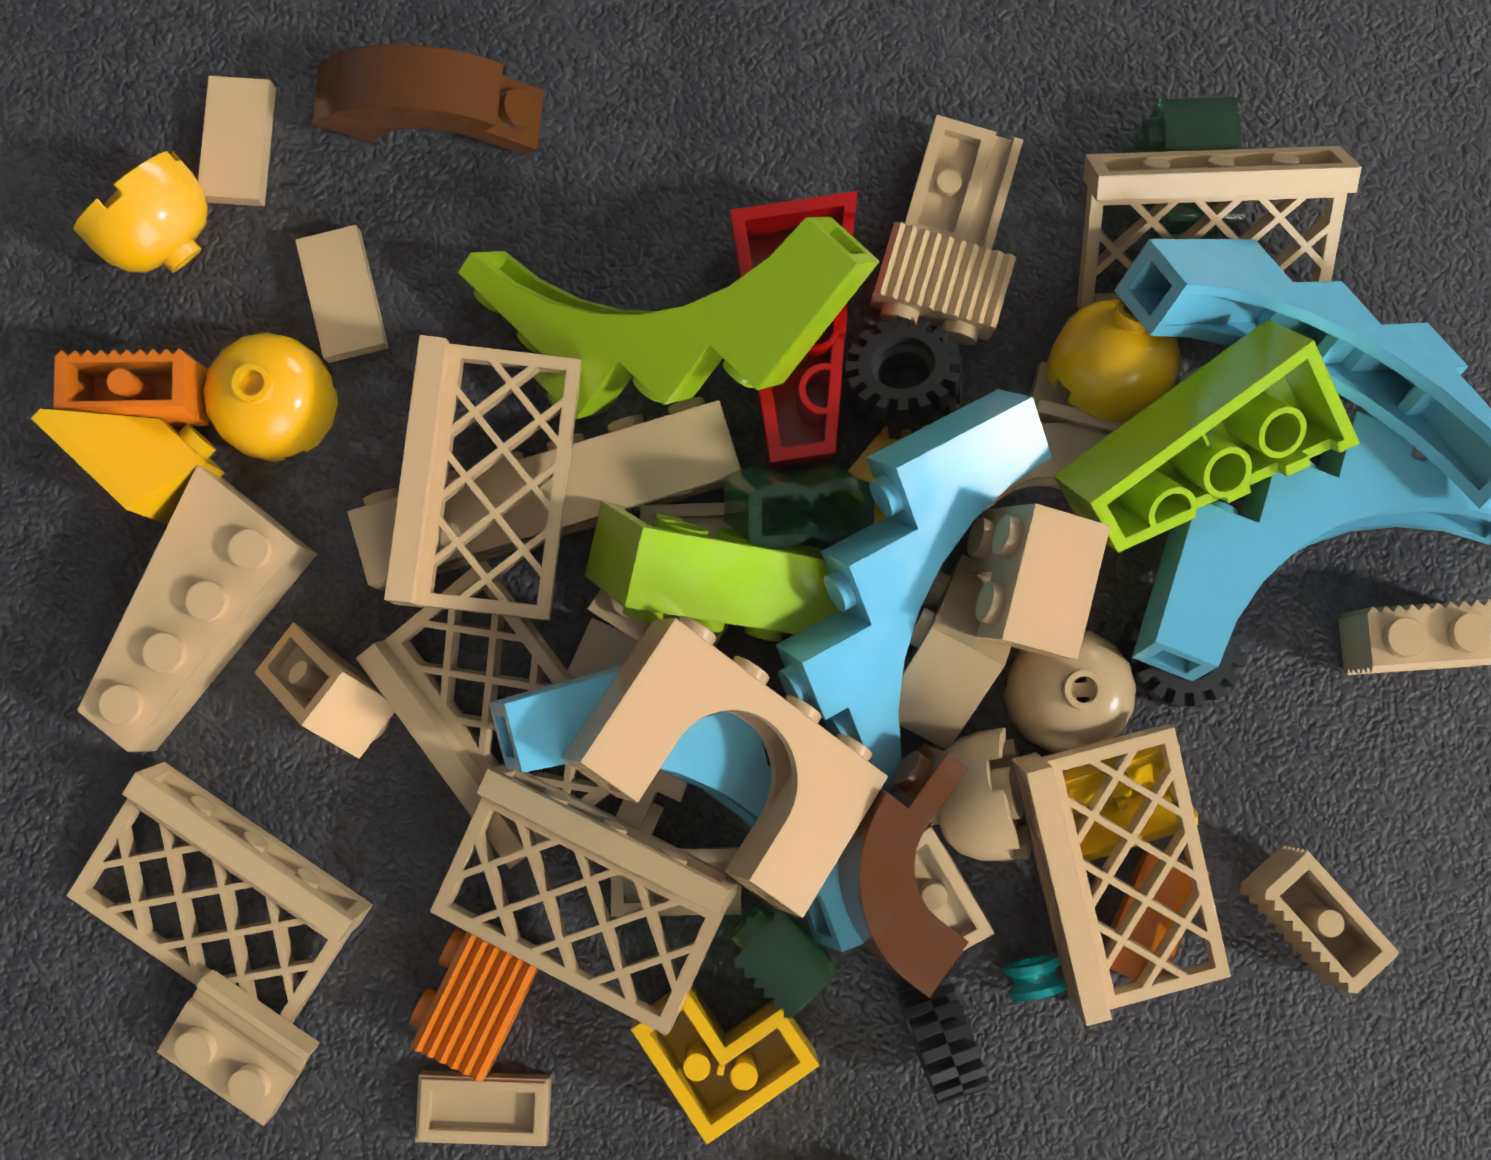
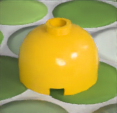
[73,151,208,273]
[1046,299,1181,423]
[203,332,338,462]

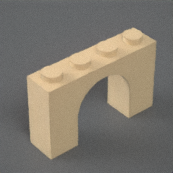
[561,616,888,918]

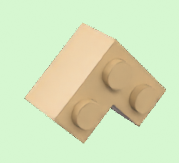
[967,503,1110,660]
[898,554,1011,750]

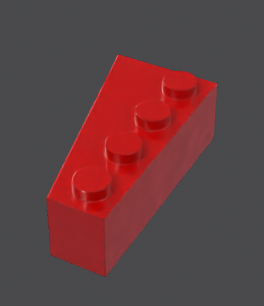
[730,191,857,475]

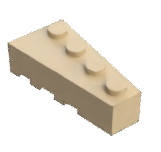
[77,465,317,752]

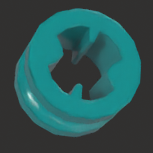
[1002,953,1067,1002]

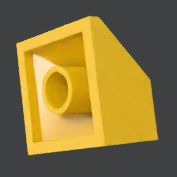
[31,409,225,525]

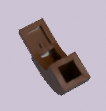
[312,44,544,155]
[838,744,969,998]

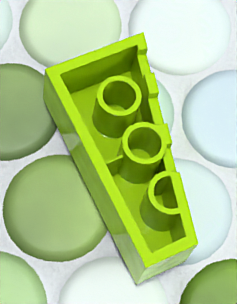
[1053,320,1360,553]
[585,501,839,642]

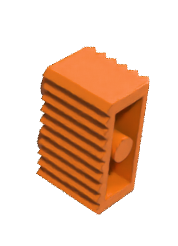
[53,348,210,427]
[409,928,539,1082]

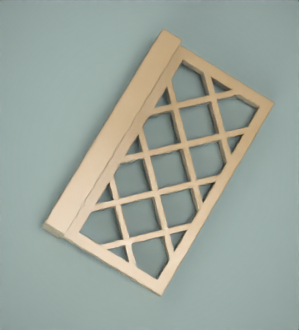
[1077,146,1362,310]
[384,335,582,621]
[356,561,610,869]
[1011,724,1231,1026]
[66,762,373,1024]
[430,764,741,1036]

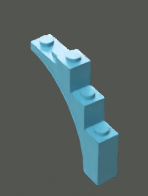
[1114,239,1491,509]
[776,389,1052,792]
[1132,411,1491,681]
[489,664,864,952]

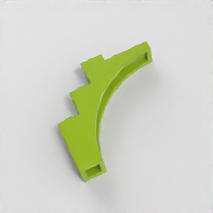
[458,217,880,419]

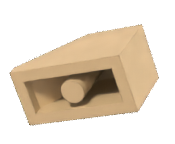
[254,622,395,759]

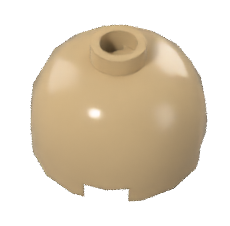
[1003,631,1136,753]
[931,727,1032,861]

